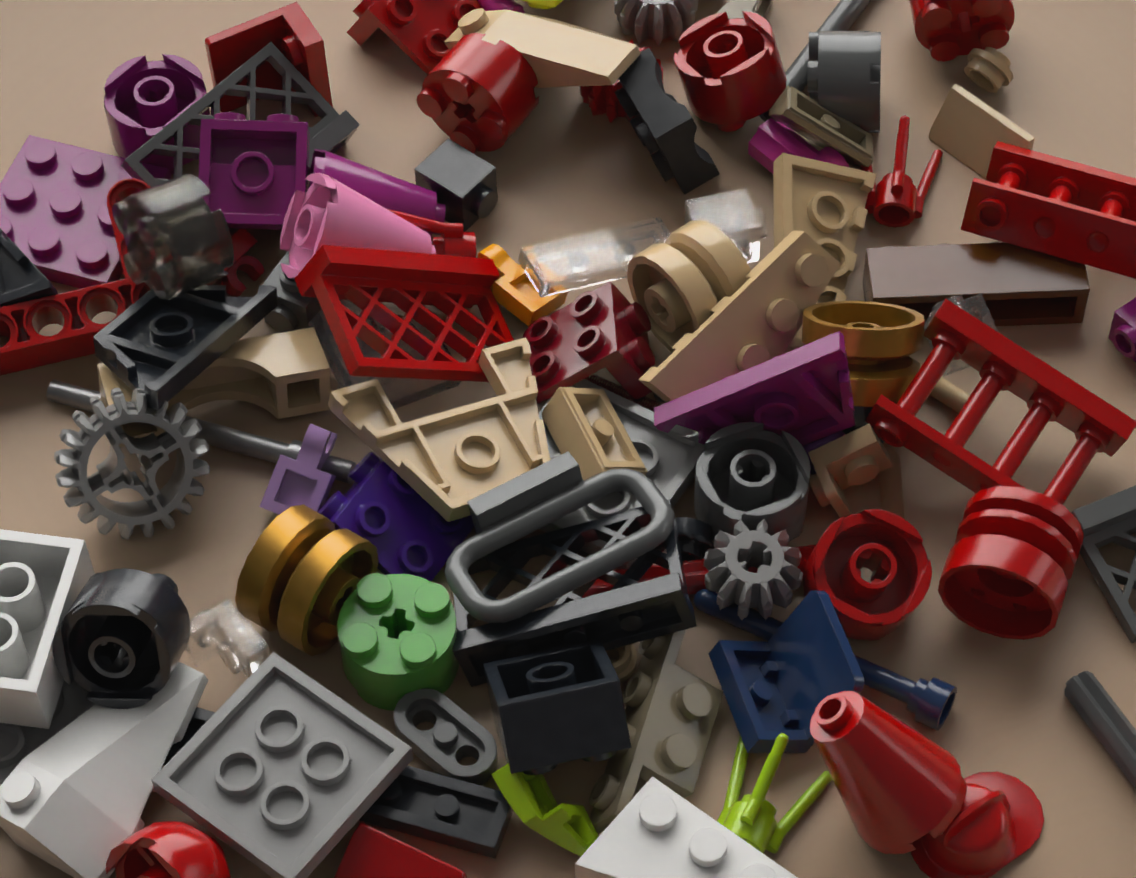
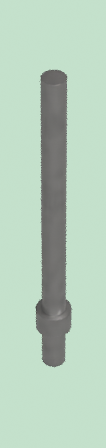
[46,380,357,484]

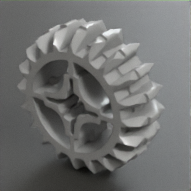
[54,388,210,540]

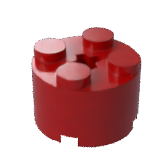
[909,0,1015,62]
[674,11,787,132]
[416,33,539,154]
[803,509,932,641]

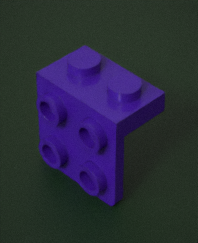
[318,452,474,581]

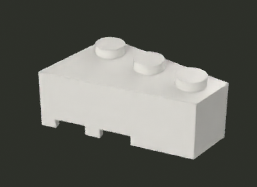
[575,776,798,878]

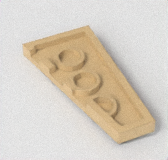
[638,230,841,403]

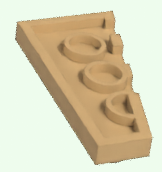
[773,153,877,354]

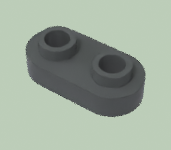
[394,688,498,785]

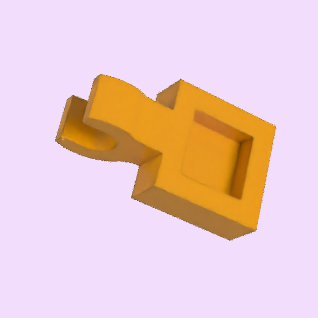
[478,243,569,327]

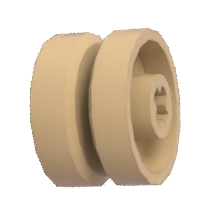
[627,220,751,353]

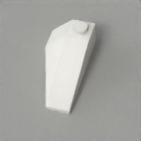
[0,662,208,878]

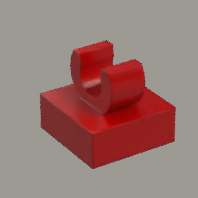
[193,229,265,297]

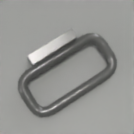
[445,451,674,623]

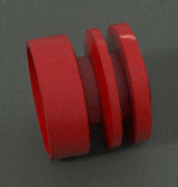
[938,486,1084,640]

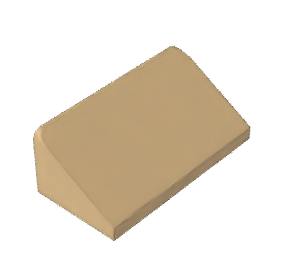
[929,84,1035,180]
[542,387,648,480]

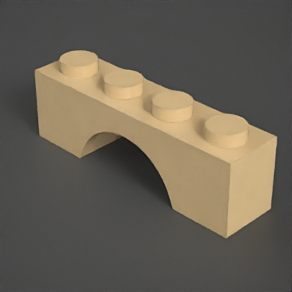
[97,327,331,447]

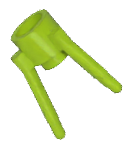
[717,733,832,854]

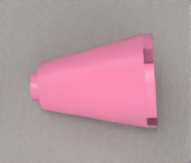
[280,173,436,279]

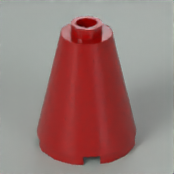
[810,691,967,854]

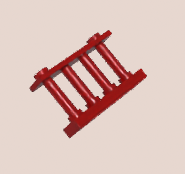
[961,141,1136,279]
[865,299,1136,505]

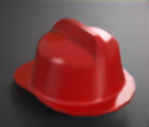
[911,771,1044,878]

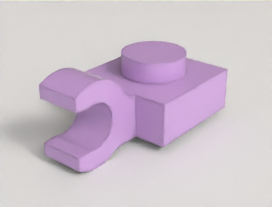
[259,424,338,515]

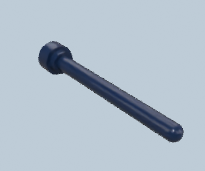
[693,589,957,731]

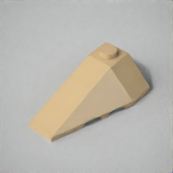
[445,8,641,88]

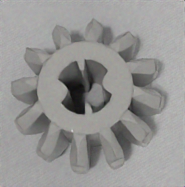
[614,0,698,47]
[704,519,803,620]

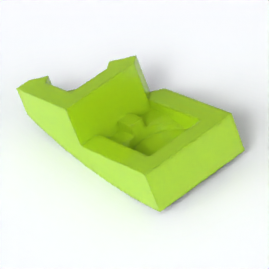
[491,764,599,857]

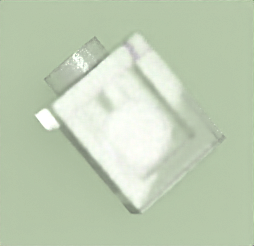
[185,599,270,678]

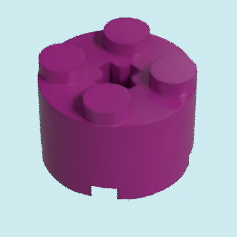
[104,54,211,175]

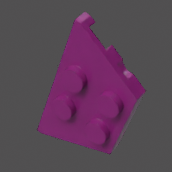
[654,331,855,446]

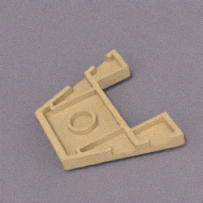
[328,337,550,522]

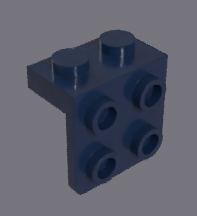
[708,590,864,753]

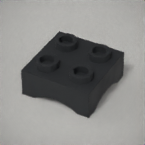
[614,47,720,195]

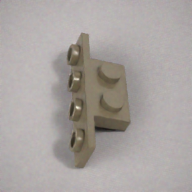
[589,629,723,833]

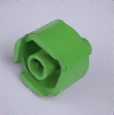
[337,573,459,711]

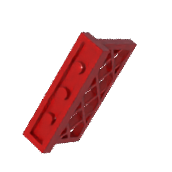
[294,245,514,382]

